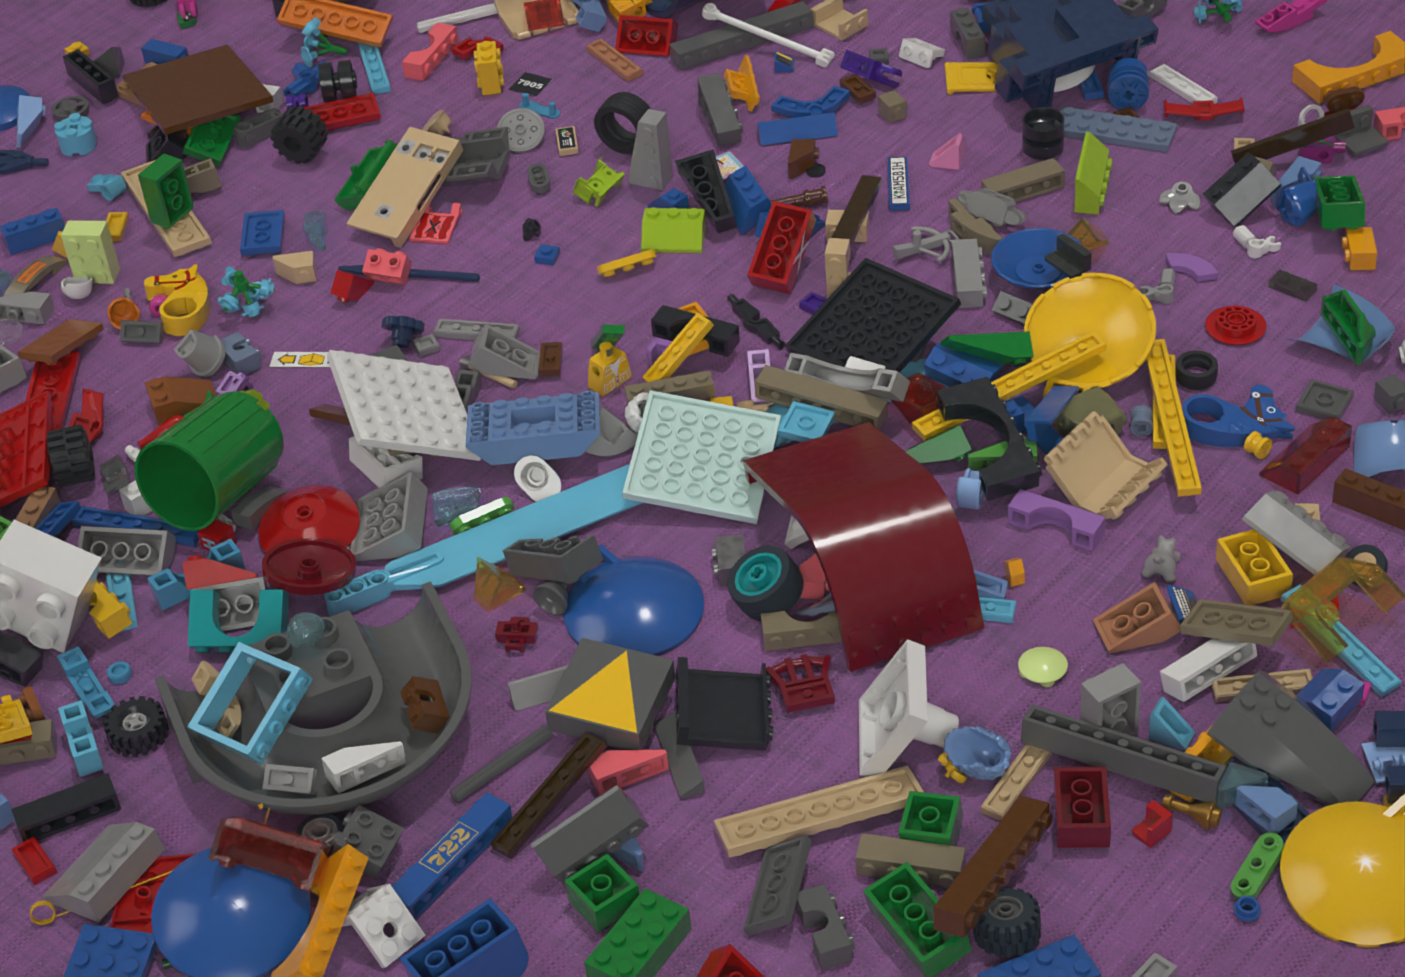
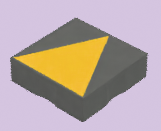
[545,638,675,750]

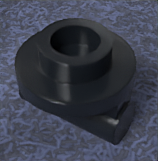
[522,218,541,241]

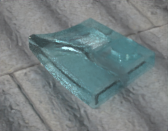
[432,487,481,527]

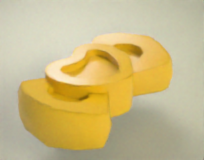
[938,752,967,783]

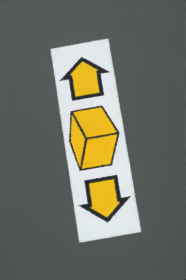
[270,352,354,367]

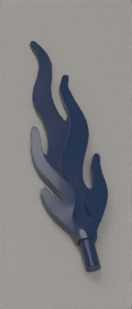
[0,150,49,174]

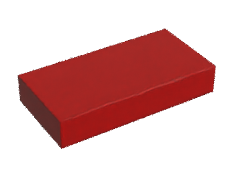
[11,837,57,885]

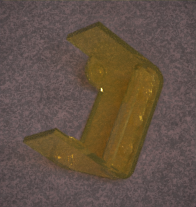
[1282,557,1405,663]

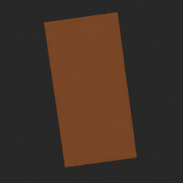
[18,319,104,365]

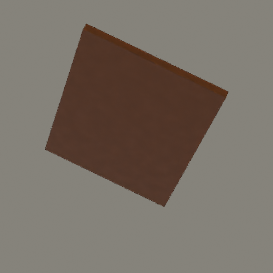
[123,44,274,135]

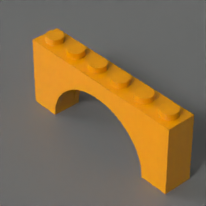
[1292,31,1405,104]
[271,844,369,977]

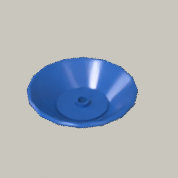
[991,228,1082,289]

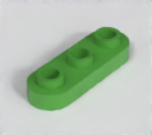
[449,497,514,535]
[1231,833,1284,900]

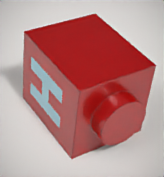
[197,520,237,551]

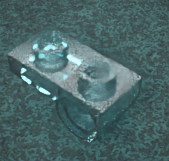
[302,211,328,251]

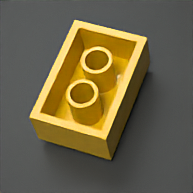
[1215,529,1293,606]

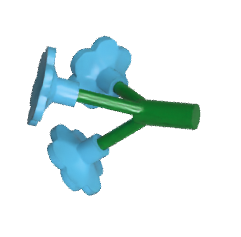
[301,17,347,68]

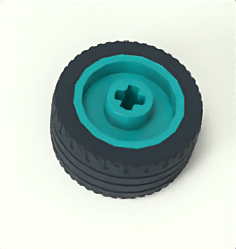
[727,545,804,621]

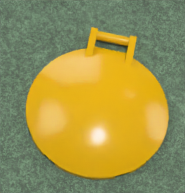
[1024,272,1157,398]
[1280,794,1405,947]

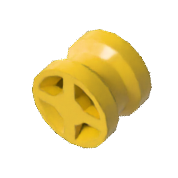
[1244,431,1273,459]

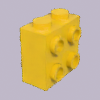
[474,41,504,95]

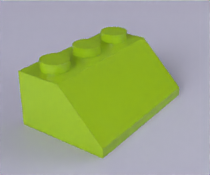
[641,207,707,253]

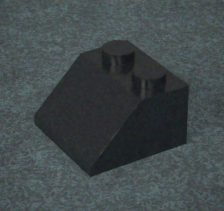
[146,128,188,163]

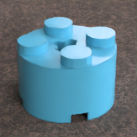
[54,113,97,156]

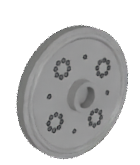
[497,108,545,153]

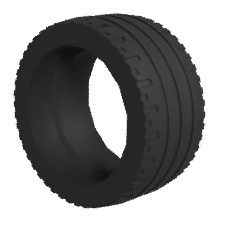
[594,92,651,154]

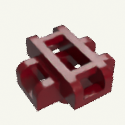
[495,617,539,653]

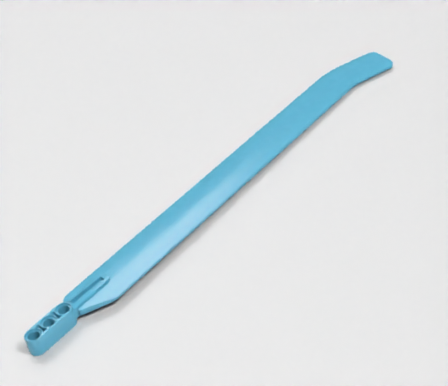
[324,358,948,616]

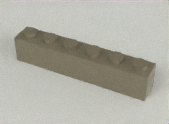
[755,365,888,430]

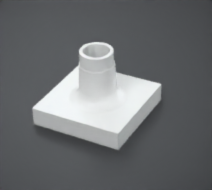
[859,639,959,777]

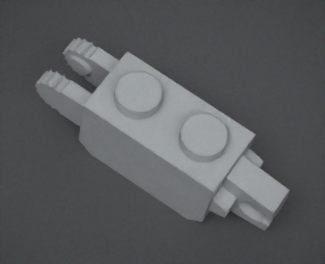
[957,188,1027,227]

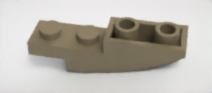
[948,198,1003,254]

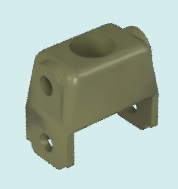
[1054,387,1127,437]

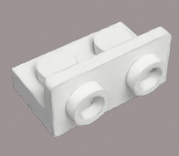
[899,38,945,68]

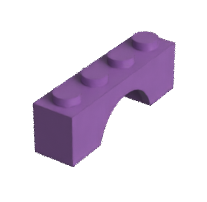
[1008,489,1105,551]

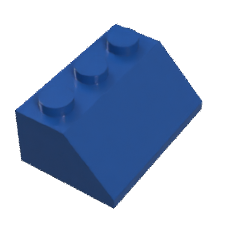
[725,165,772,235]
[0,208,65,255]
[924,342,1004,387]

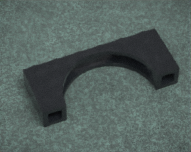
[937,377,1042,501]

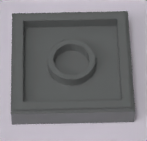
[1295,379,1354,424]

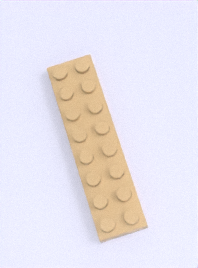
[120,160,212,257]
[714,765,924,858]

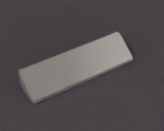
[508,665,568,711]

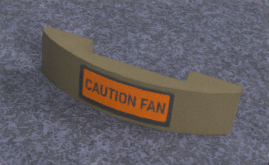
[3,255,68,297]

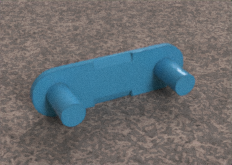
[519,93,560,119]

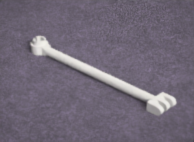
[702,3,835,67]

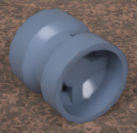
[1130,405,1153,437]

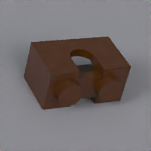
[401,676,450,733]

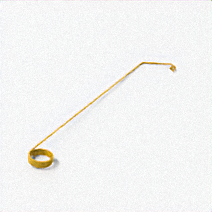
[30,803,270,925]

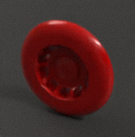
[1205,305,1267,345]

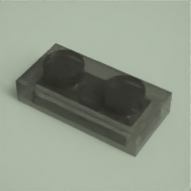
[1268,270,1318,302]

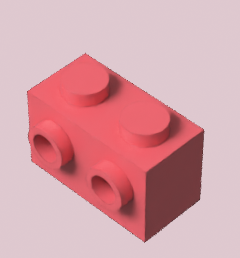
[362,248,412,285]

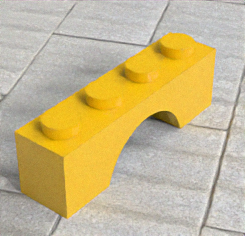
[89,579,132,639]

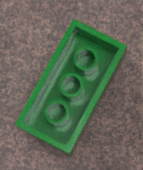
[1313,175,1366,230]
[863,862,972,977]
[584,888,692,977]

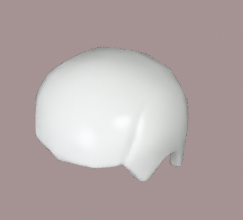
[61,276,92,299]

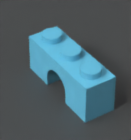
[58,700,104,777]

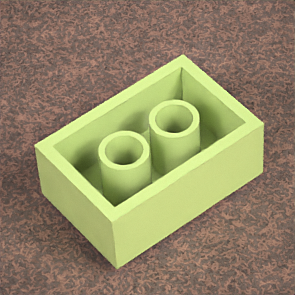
[61,220,120,284]

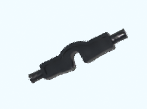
[727,293,785,350]

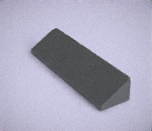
[655,711,705,799]

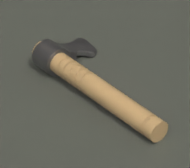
[459,354,517,389]

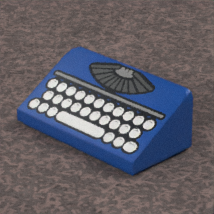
[1166,585,1197,623]

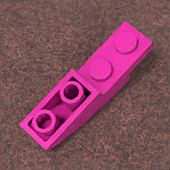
[1255,0,1328,32]

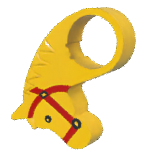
[144,264,210,336]

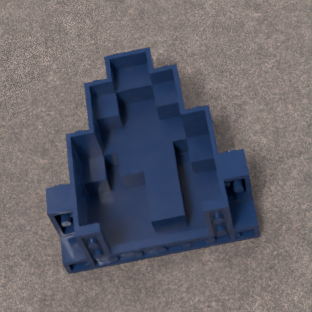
[982,0,1159,109]

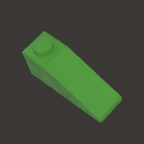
[968,438,1037,471]

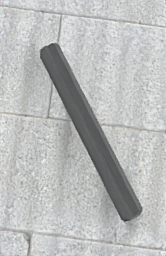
[450,725,553,802]

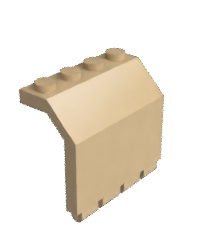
[493,0,579,40]
[1044,411,1168,520]

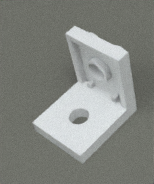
[342,884,425,968]

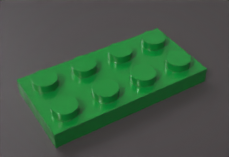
[183,114,241,167]

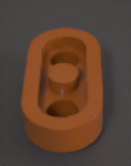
[19,685,46,722]

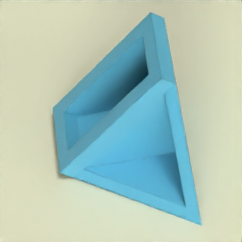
[1149,697,1195,751]

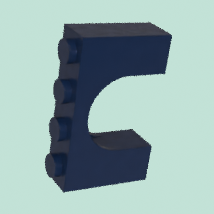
[1372,711,1405,803]

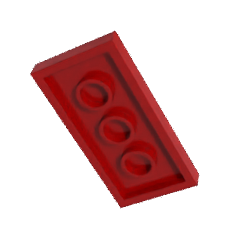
[304,92,381,130]

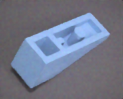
[16,95,45,148]

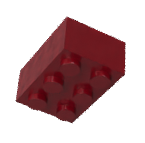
[1054,767,1111,848]

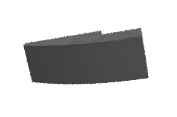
[455,370,482,413]
[231,486,289,531]

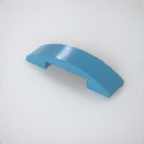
[57,646,115,719]

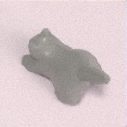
[1141,535,1181,583]

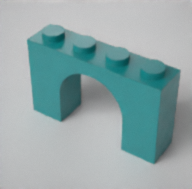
[187,590,289,654]

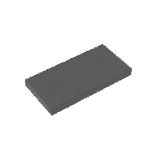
[743,835,812,936]

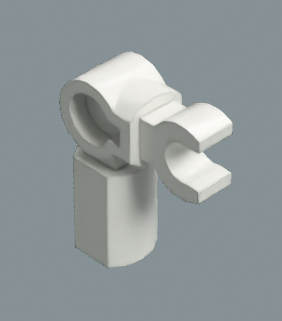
[1233,225,1281,258]

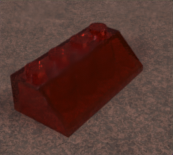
[1259,416,1352,495]

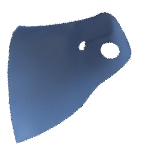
[1286,285,1395,360]
[1353,420,1405,477]

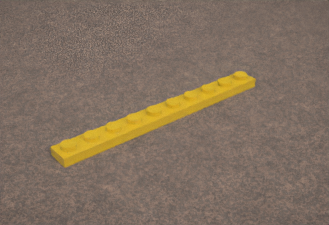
[912,331,1107,441]
[1146,339,1202,497]

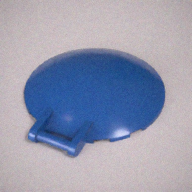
[563,544,704,656]
[151,821,311,977]

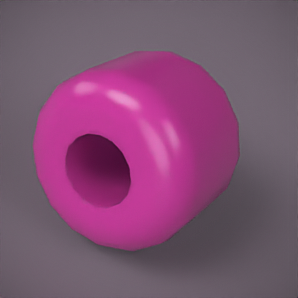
[149,294,168,317]

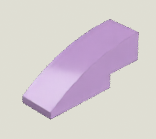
[747,349,770,404]

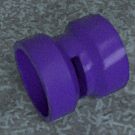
[286,94,309,110]

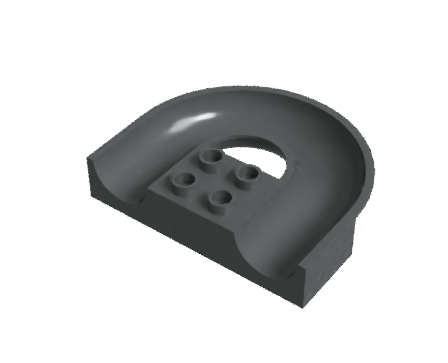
[155,581,472,815]

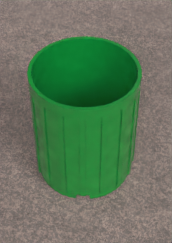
[135,391,284,531]

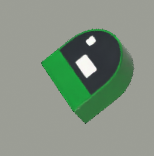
[177,12,197,29]

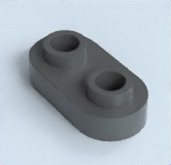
[527,164,550,194]

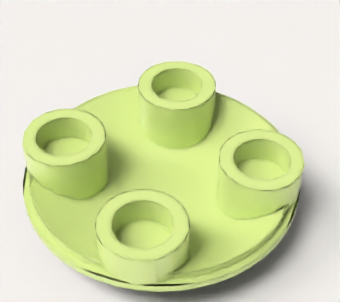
[1018,647,1068,687]

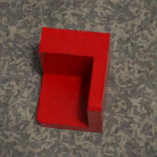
[1132,800,1173,848]

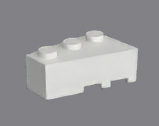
[349,436,423,488]

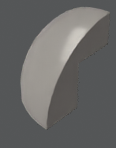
[585,404,638,456]

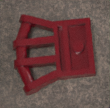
[766,654,835,713]

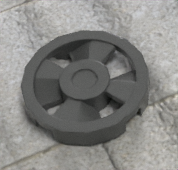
[52,96,89,122]

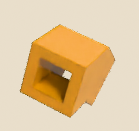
[1003,557,1025,587]

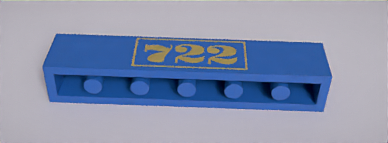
[391,792,512,920]

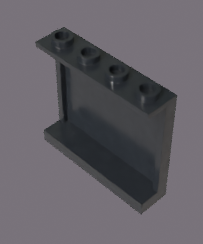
[675,657,773,751]

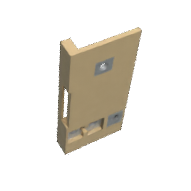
[346,127,463,248]

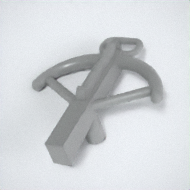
[893,226,959,262]

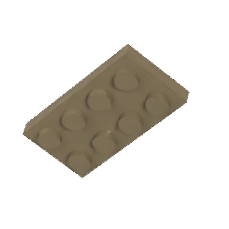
[1180,599,1293,646]

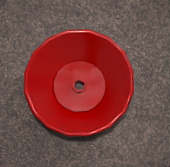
[258,485,360,553]

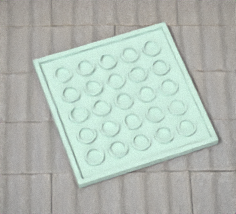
[622,390,781,524]

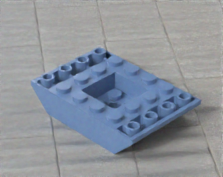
[465,391,600,465]

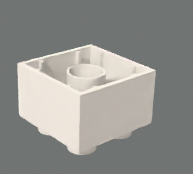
[0,520,102,653]

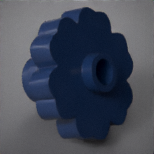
[381,316,425,348]

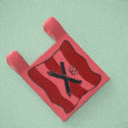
[410,200,463,244]

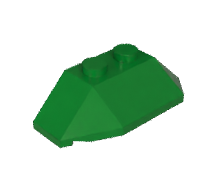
[1321,289,1376,365]

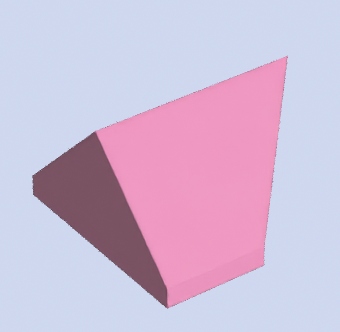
[929,133,967,170]

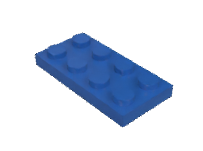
[978,934,1101,977]

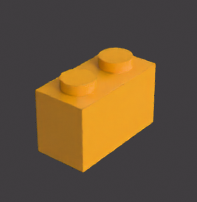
[1341,227,1377,270]

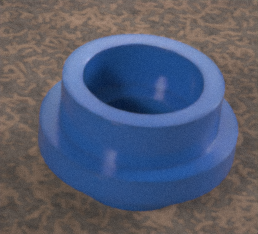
[1233,896,1261,922]

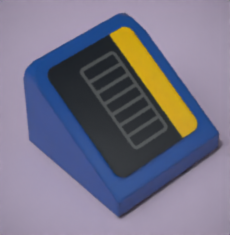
[774,51,794,73]

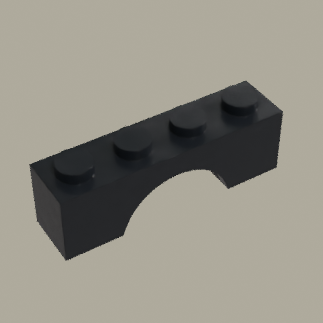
[651,305,740,357]

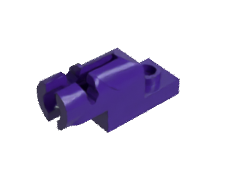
[840,50,903,88]

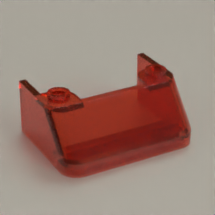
[208,816,331,891]

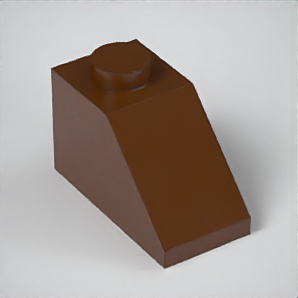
[788,139,820,179]

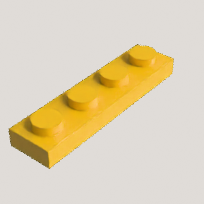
[642,312,714,382]

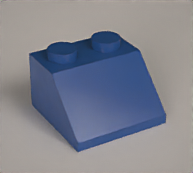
[1297,668,1364,731]

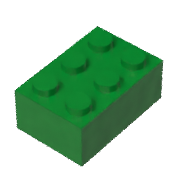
[138,154,194,229]

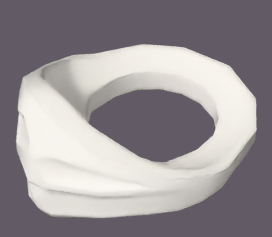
[1298,104,1324,126]

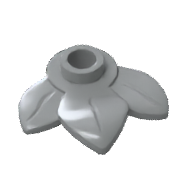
[1159,181,1200,215]

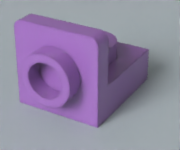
[646,337,672,366]
[216,370,254,394]

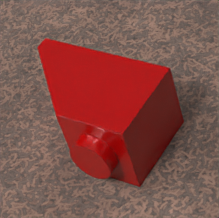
[330,270,374,303]

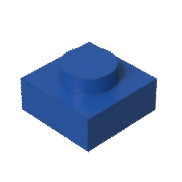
[534,244,560,265]

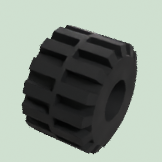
[270,106,328,164]
[47,425,95,487]

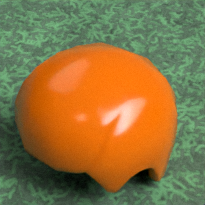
[107,297,140,329]

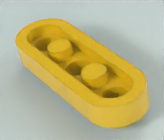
[596,249,657,278]

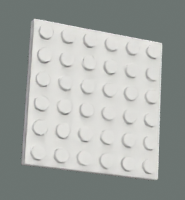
[327,350,481,461]

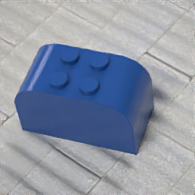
[400,898,529,977]

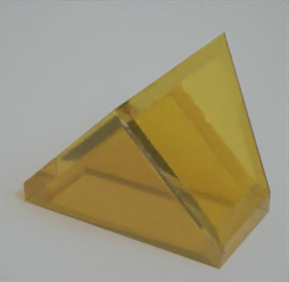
[1068,218,1109,250]
[474,557,526,612]

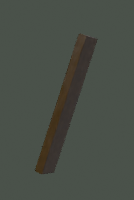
[1231,108,1355,164]
[831,175,882,248]
[490,732,607,859]

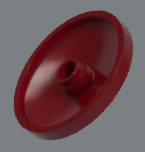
[262,539,356,595]

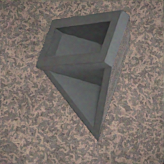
[92,46,125,78]

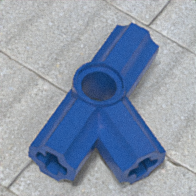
[283,61,327,97]

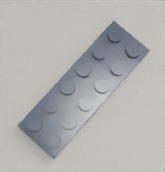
[1060,106,1178,153]

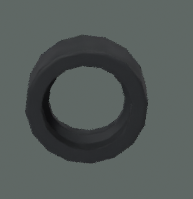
[1175,350,1218,390]

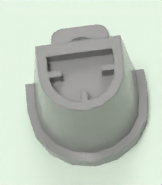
[174,329,225,377]

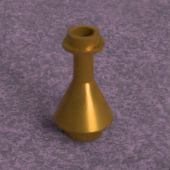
[1162,793,1223,831]

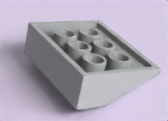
[350,471,428,561]
[42,822,165,923]

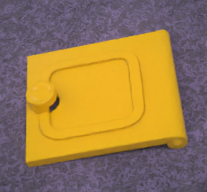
[944,62,998,95]

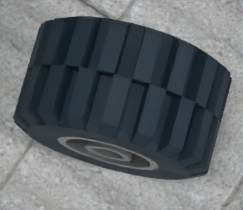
[973,887,1041,958]

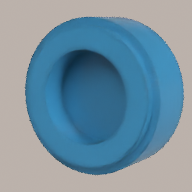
[107,661,132,684]

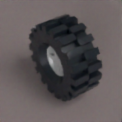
[103,696,169,758]

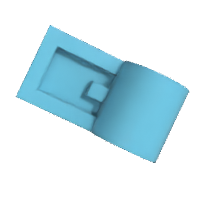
[86,174,127,201]

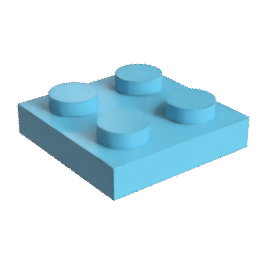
[778,401,835,442]

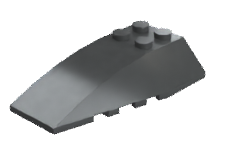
[432,127,510,186]
[1207,670,1375,806]

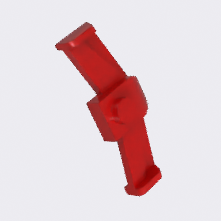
[1163,97,1245,121]
[68,388,104,444]

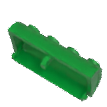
[334,140,398,210]

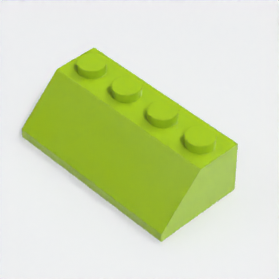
[1074,132,1113,214]

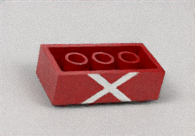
[747,201,816,294]

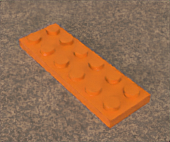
[277,0,393,48]

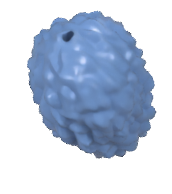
[943,726,1012,780]

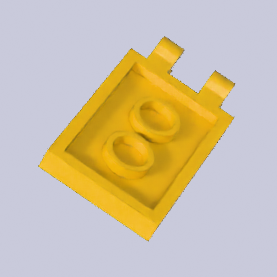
[0,694,33,743]

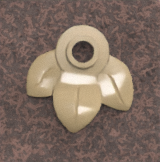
[736,399,774,412]

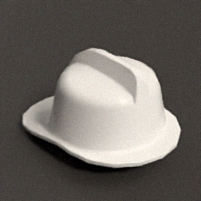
[514,455,561,502]

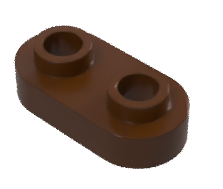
[1324,87,1365,112]

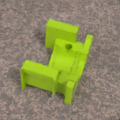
[572,157,625,207]

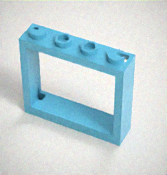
[187,642,313,765]

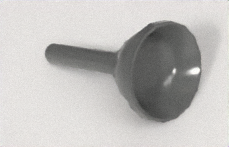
[533,581,568,615]

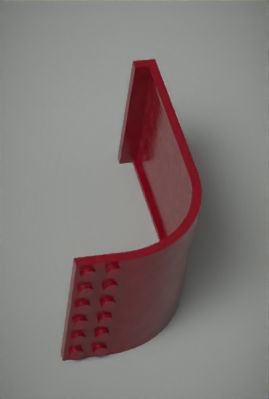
[743,422,985,672]

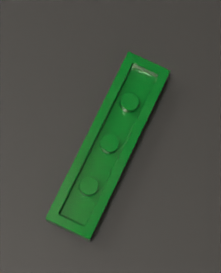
[591,324,625,352]

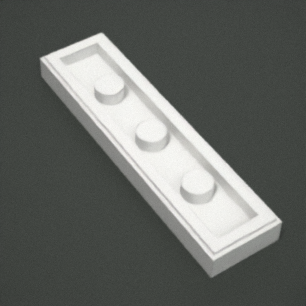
[1150,64,1218,104]

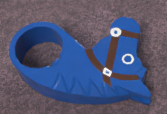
[1182,385,1295,447]

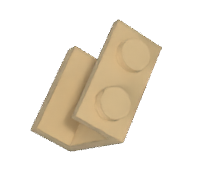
[811,0,869,41]

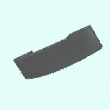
[100,454,131,495]

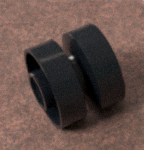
[318,60,358,103]
[1022,107,1065,159]

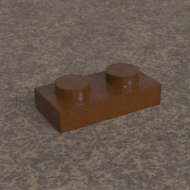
[840,74,876,104]
[538,342,563,377]

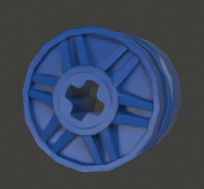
[1108,58,1149,110]

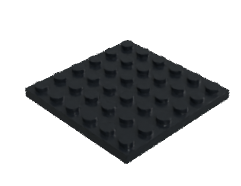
[785,258,961,373]

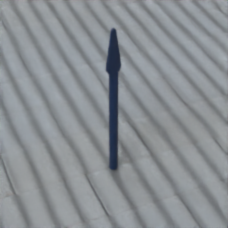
[338,265,480,281]

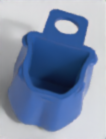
[1276,167,1317,226]

